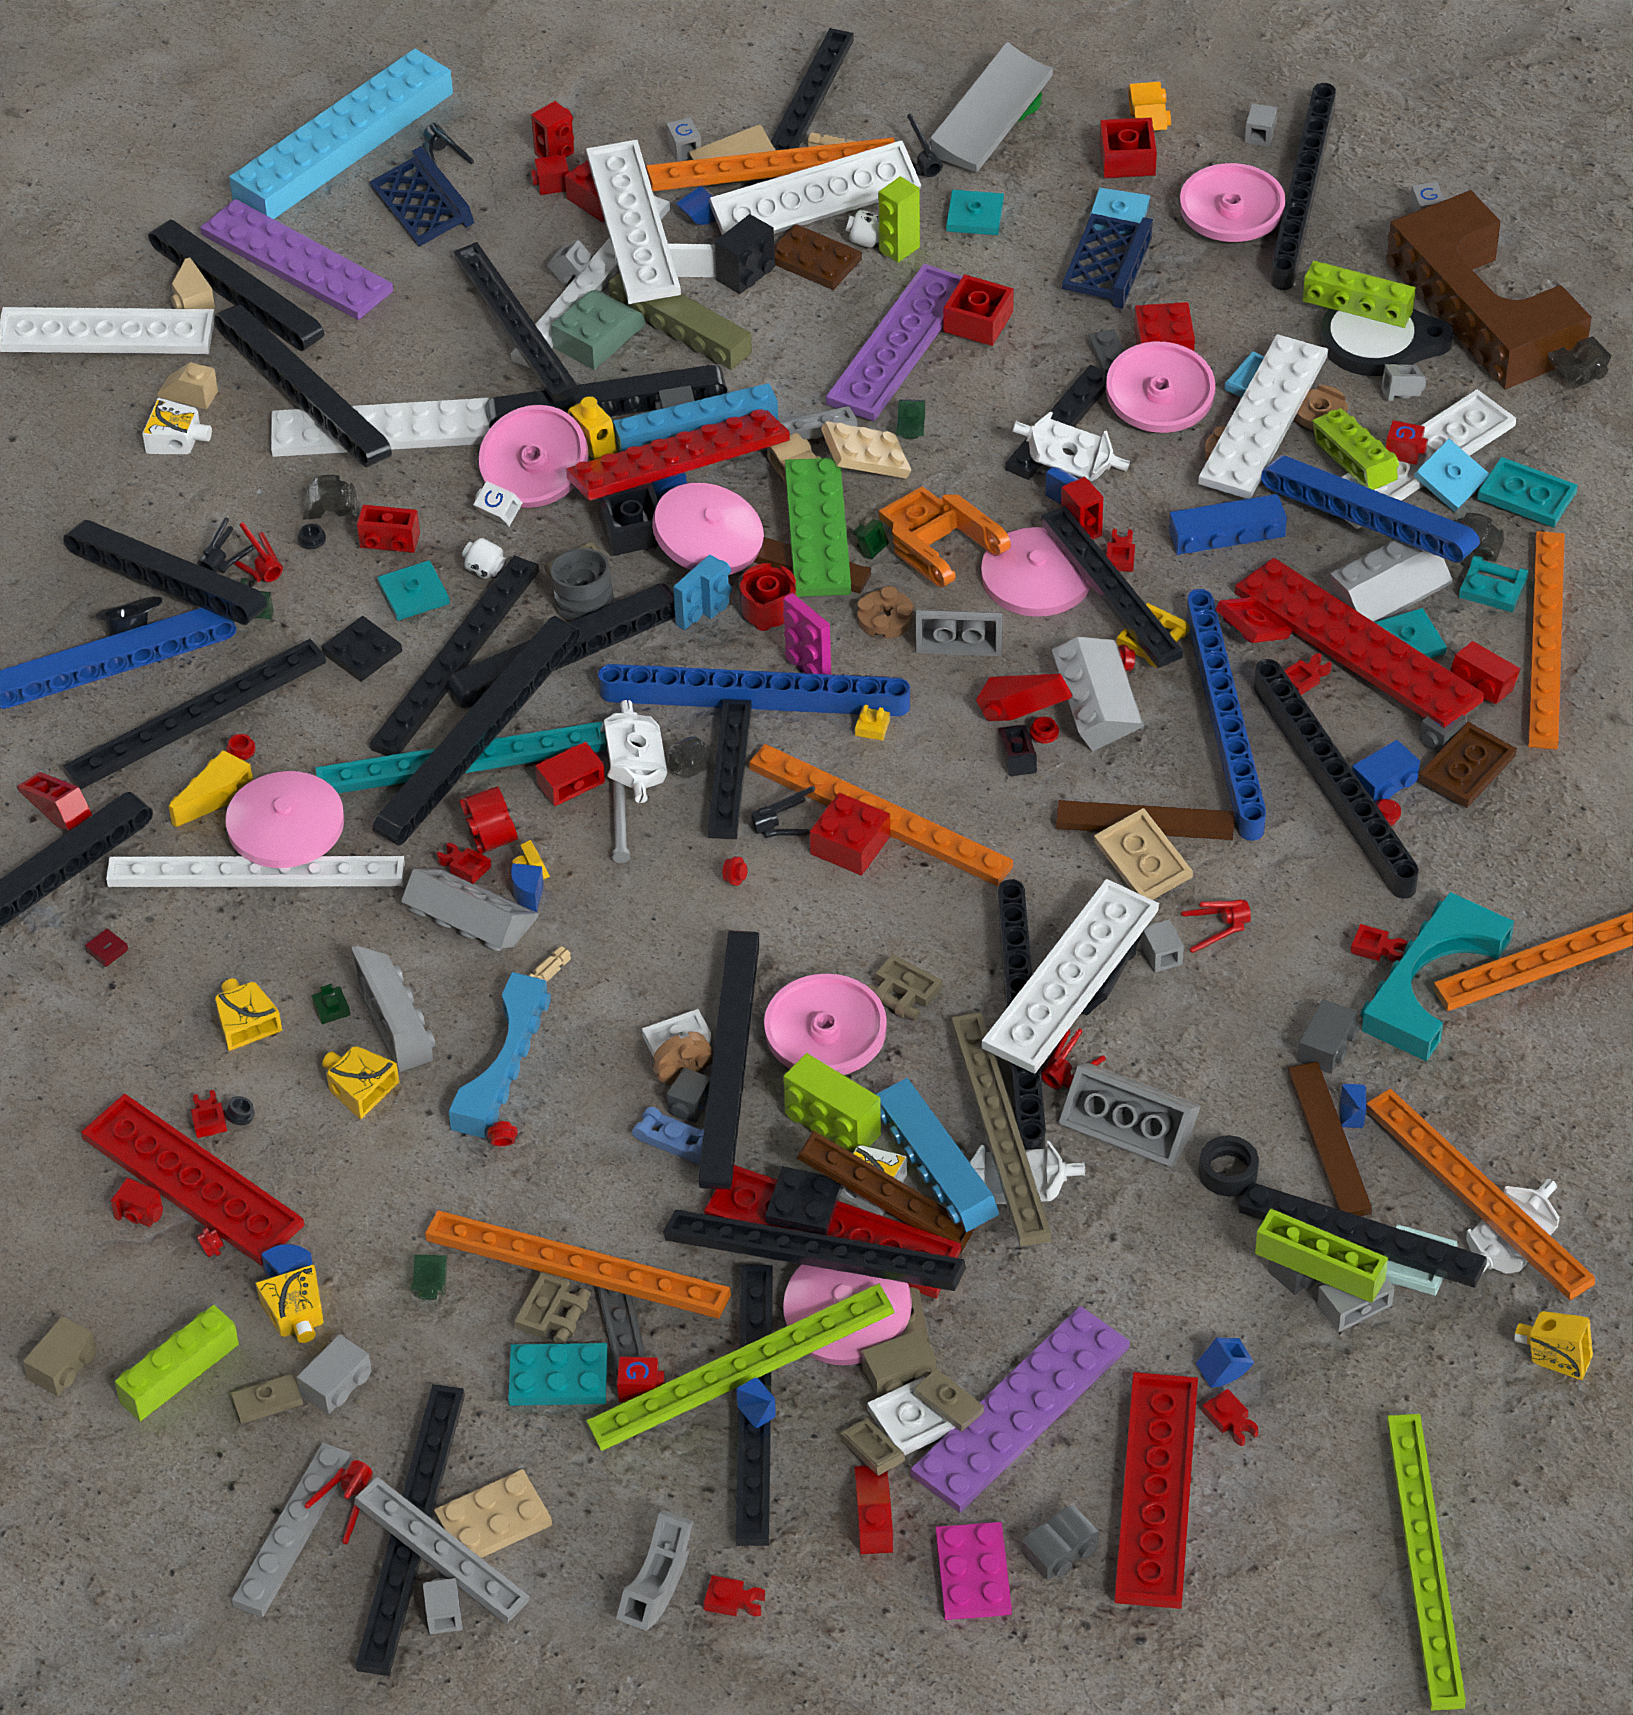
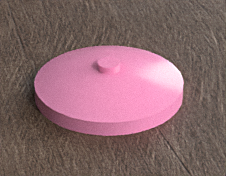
[1180,163,1285,242]
[1106,342,1215,433]
[479,405,588,508]
[652,483,764,574]
[981,527,1092,617]
[225,771,344,868]
[764,974,887,1075]
[783,1264,912,1365]

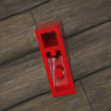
[976,673,1072,721]
[17,772,92,831]
[854,1466,893,1555]

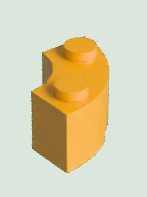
[1127,82,1171,131]

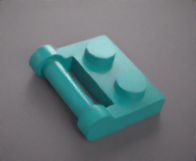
[1459,555,1529,613]

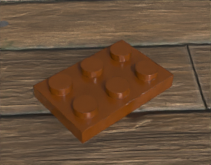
[774,224,862,290]
[1418,722,1517,808]

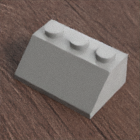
[916,609,1003,656]

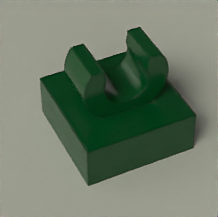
[852,519,889,559]
[311,983,351,1024]

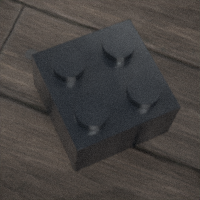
[714,214,775,294]
[598,483,659,556]

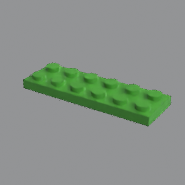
[785,458,851,597]

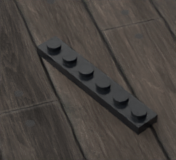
[1005,365,1108,480]
[707,699,752,839]

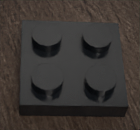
[321,616,402,682]
[765,1166,843,1235]

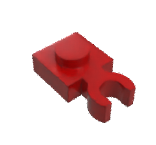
[1106,528,1135,572]
[1284,653,1332,695]
[436,843,492,884]
[1350,924,1408,962]
[191,1090,228,1139]
[1202,1389,1258,1446]
[703,1575,766,1617]

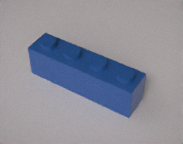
[1169,494,1287,555]

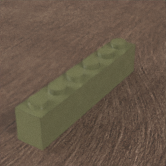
[609,273,752,370]

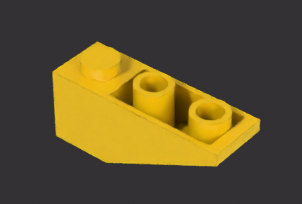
[168,750,253,827]

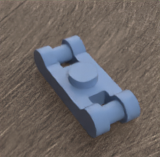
[632,1107,704,1164]

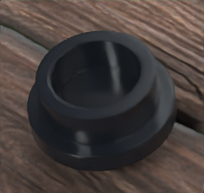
[298,524,326,549]
[223,1096,255,1125]

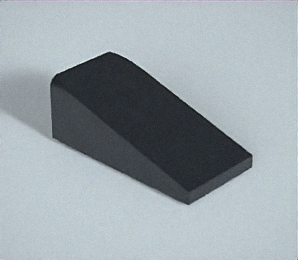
[998,725,1037,776]

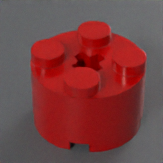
[740,563,797,631]
[459,786,518,854]

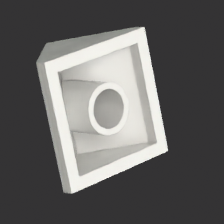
[668,244,716,277]

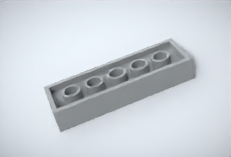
[930,42,1053,172]

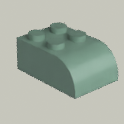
[551,290,645,370]

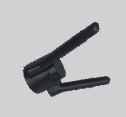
[907,113,943,177]
[423,123,474,164]
[197,517,260,573]
[751,786,815,838]

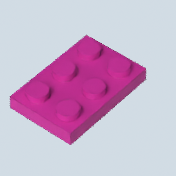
[783,593,831,675]
[936,1522,1012,1620]

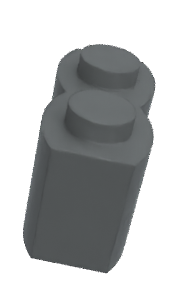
[1022,1504,1099,1580]

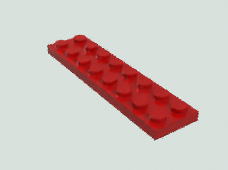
[566,409,790,501]
[81,1093,305,1266]
[704,1165,961,1299]
[1115,1372,1198,1609]

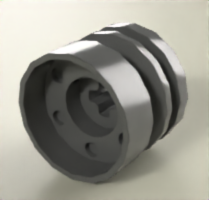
[550,548,614,622]

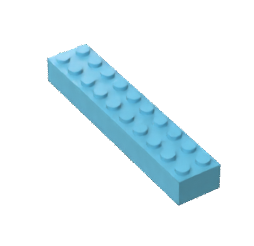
[229,48,453,219]

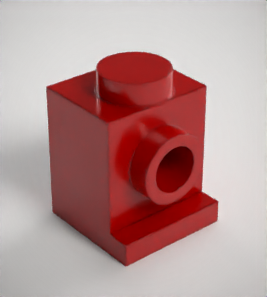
[110,1178,163,1227]

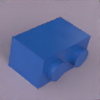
[1352,740,1420,803]

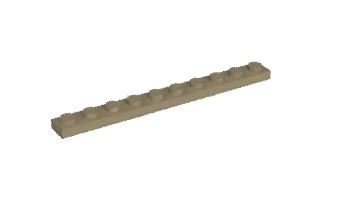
[952,1012,1051,1247]

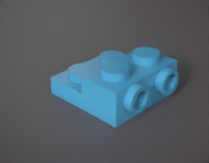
[673,554,732,631]

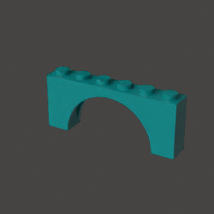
[1360,892,1514,1062]

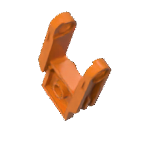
[878,486,1011,588]

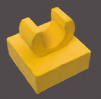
[855,705,890,741]
[512,840,550,880]

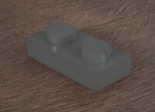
[1088,329,1124,372]

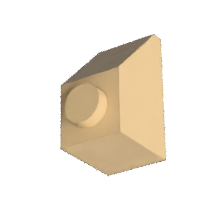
[171,257,215,309]
[157,362,218,410]

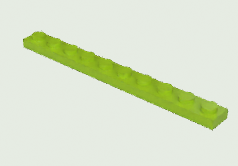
[586,1283,895,1451]
[1387,1414,1466,1711]

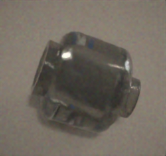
[667,736,711,778]

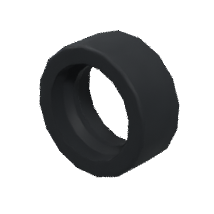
[1199,1135,1259,1197]

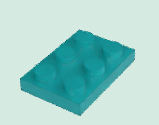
[1478,457,1578,528]
[508,1343,608,1406]

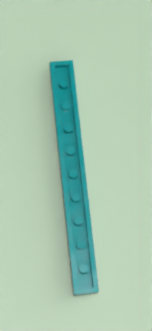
[315,722,607,794]

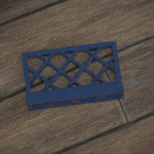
[370,146,475,247]
[1062,213,1153,309]

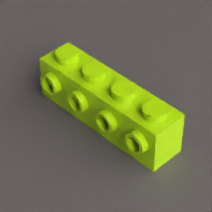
[1303,260,1416,328]
[1312,408,1399,490]
[1255,1209,1388,1303]
[114,1305,239,1422]

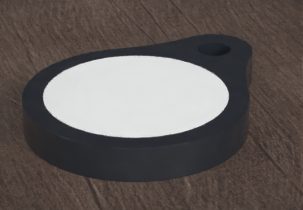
[1320,308,1454,376]

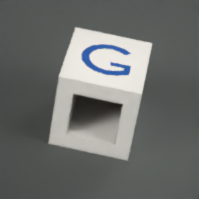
[473,481,522,527]

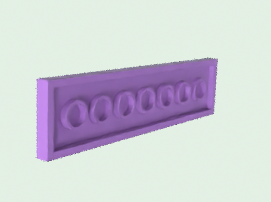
[200,199,393,320]
[826,264,962,421]
[911,1306,1130,1513]

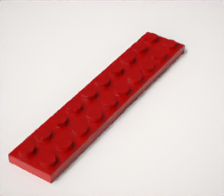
[1235,558,1484,728]

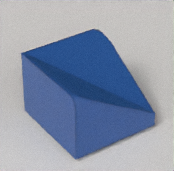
[1340,1084,1366,1128]
[736,1377,776,1428]

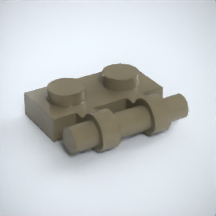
[867,954,943,1021]
[515,1272,591,1344]

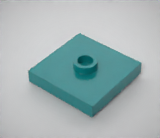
[946,190,1004,235]
[377,560,450,621]
[1375,608,1447,658]

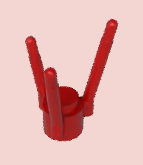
[234,522,283,582]
[1181,899,1251,953]
[1041,1028,1106,1089]
[304,1460,373,1545]

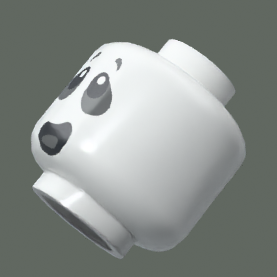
[845,210,879,248]
[462,538,506,579]

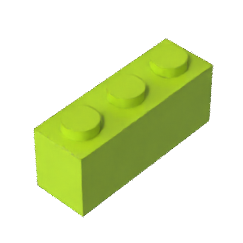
[878,176,920,263]

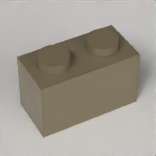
[23,1316,97,1396]
[861,1329,936,1398]

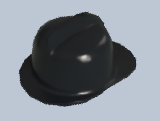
[96,596,163,636]

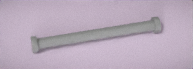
[612,780,630,863]

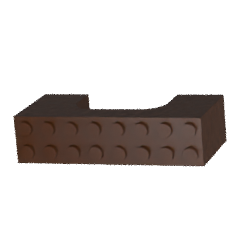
[1386,190,1592,390]

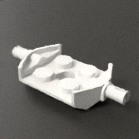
[1012,412,1130,481]
[600,700,667,803]
[970,1141,1085,1204]
[1466,1179,1560,1274]

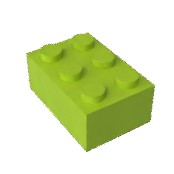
[783,1053,881,1153]

